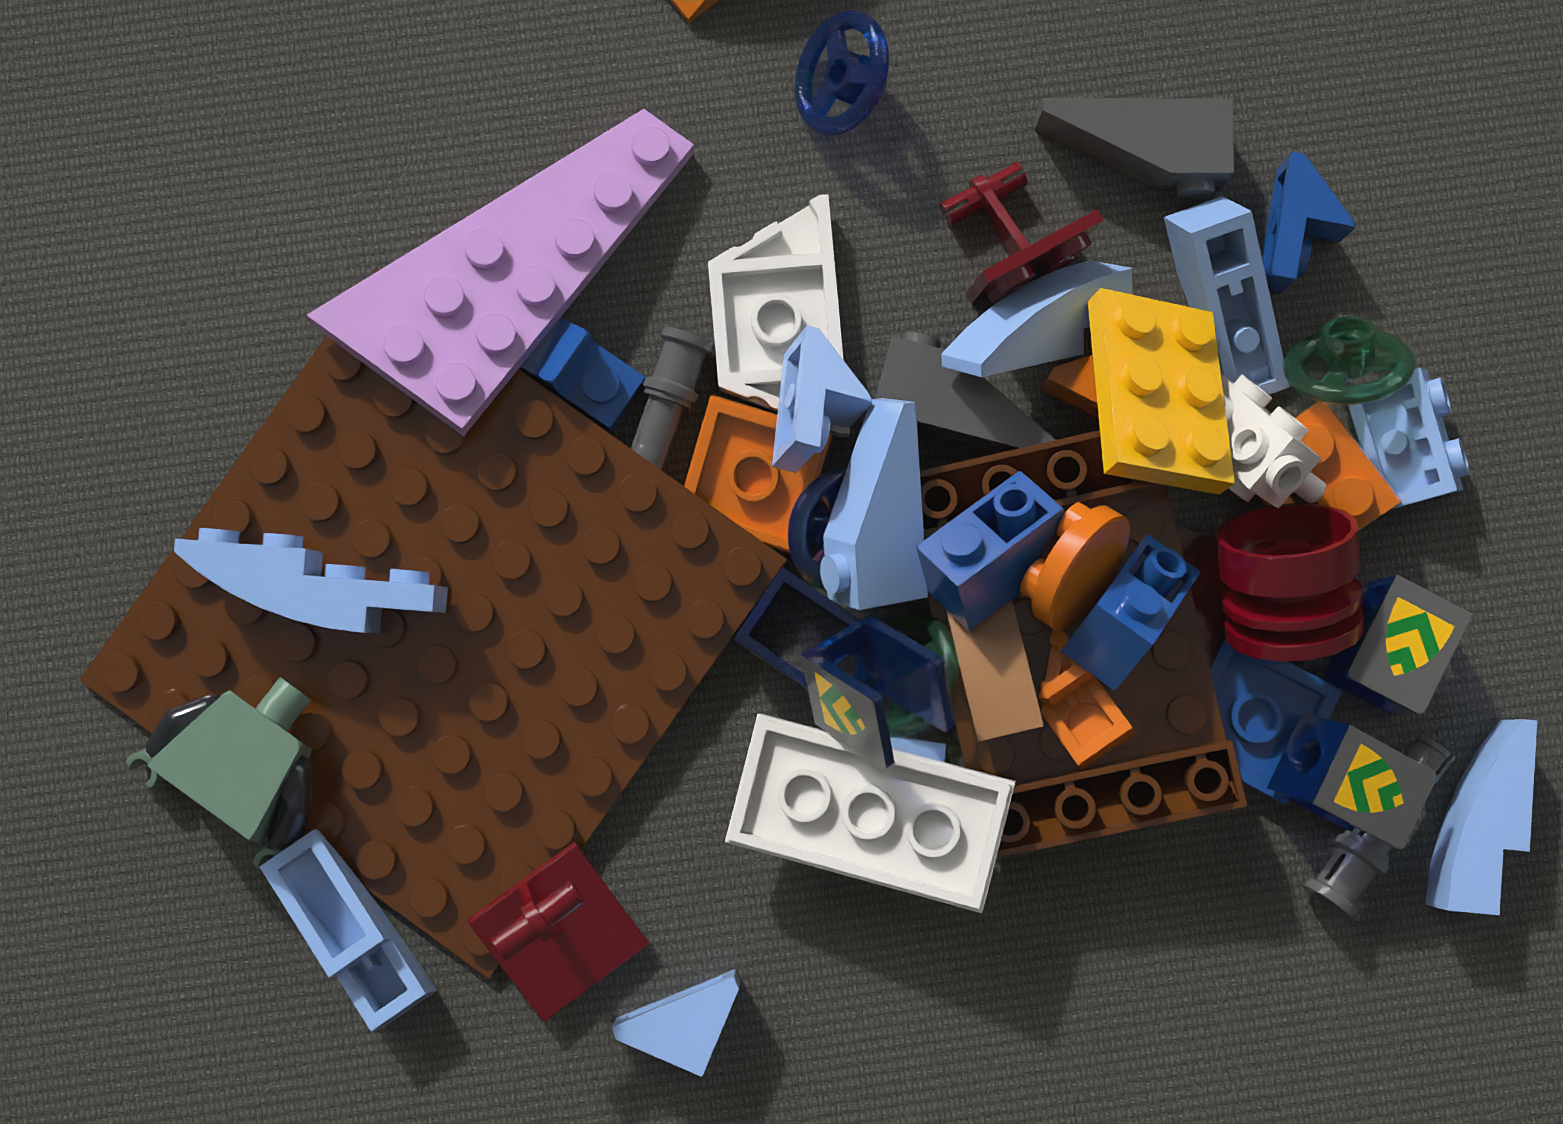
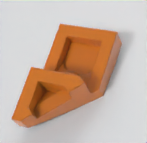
[1039,630,1135,770]

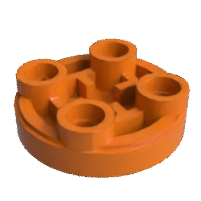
[1020,502,1130,631]

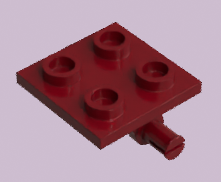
[939,161,1103,305]
[467,842,649,1021]

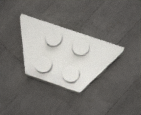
[708,194,850,438]

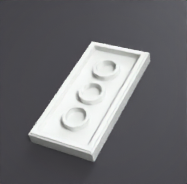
[725,714,1016,913]

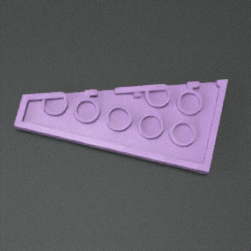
[306,109,694,436]

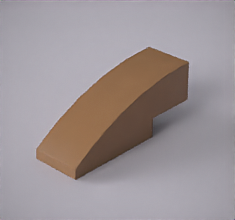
[947,600,1044,742]

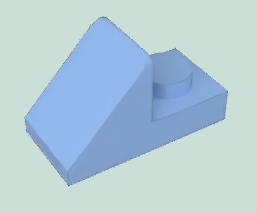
[772,325,872,473]

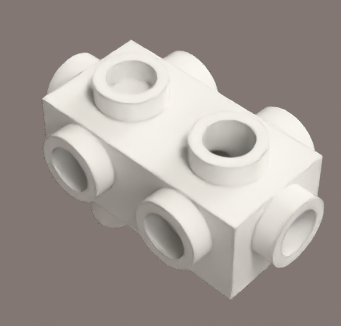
[1221,374,1326,508]

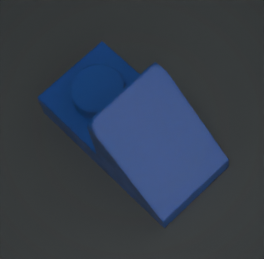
[1261,152,1356,294]
[519,317,645,432]

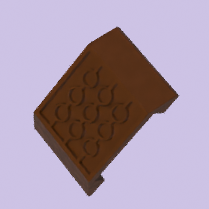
[920,430,1247,858]

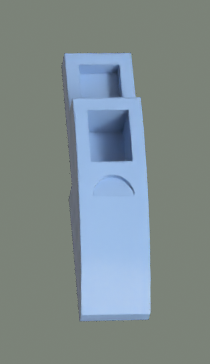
[174,528,448,634]

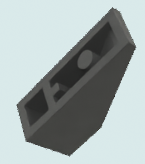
[1034,98,1234,199]
[875,332,1056,453]

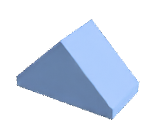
[611,969,740,1077]

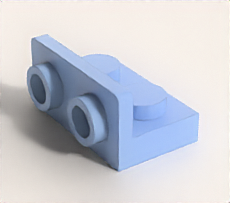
[1344,367,1470,510]

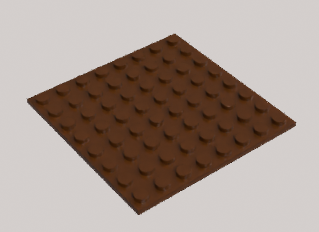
[79,268,787,979]

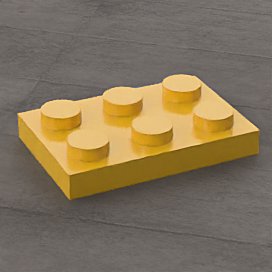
[1088,288,1235,495]

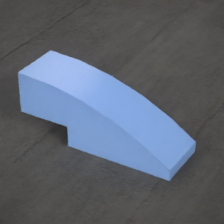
[941,260,1132,377]
[1425,719,1537,915]
[260,829,437,1031]

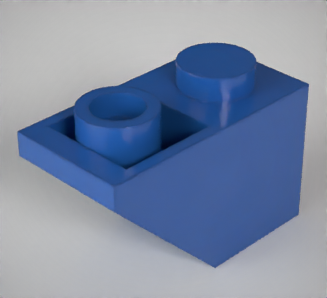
[916,471,1064,632]
[1061,533,1201,691]

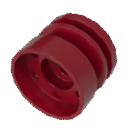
[1217,503,1364,662]

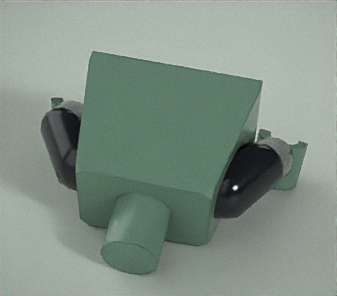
[126,678,314,869]

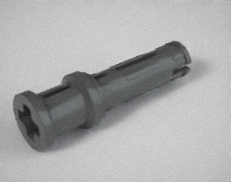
[631,326,715,471]
[1303,735,1455,921]

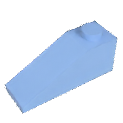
[1164,196,1290,395]
[820,398,928,610]

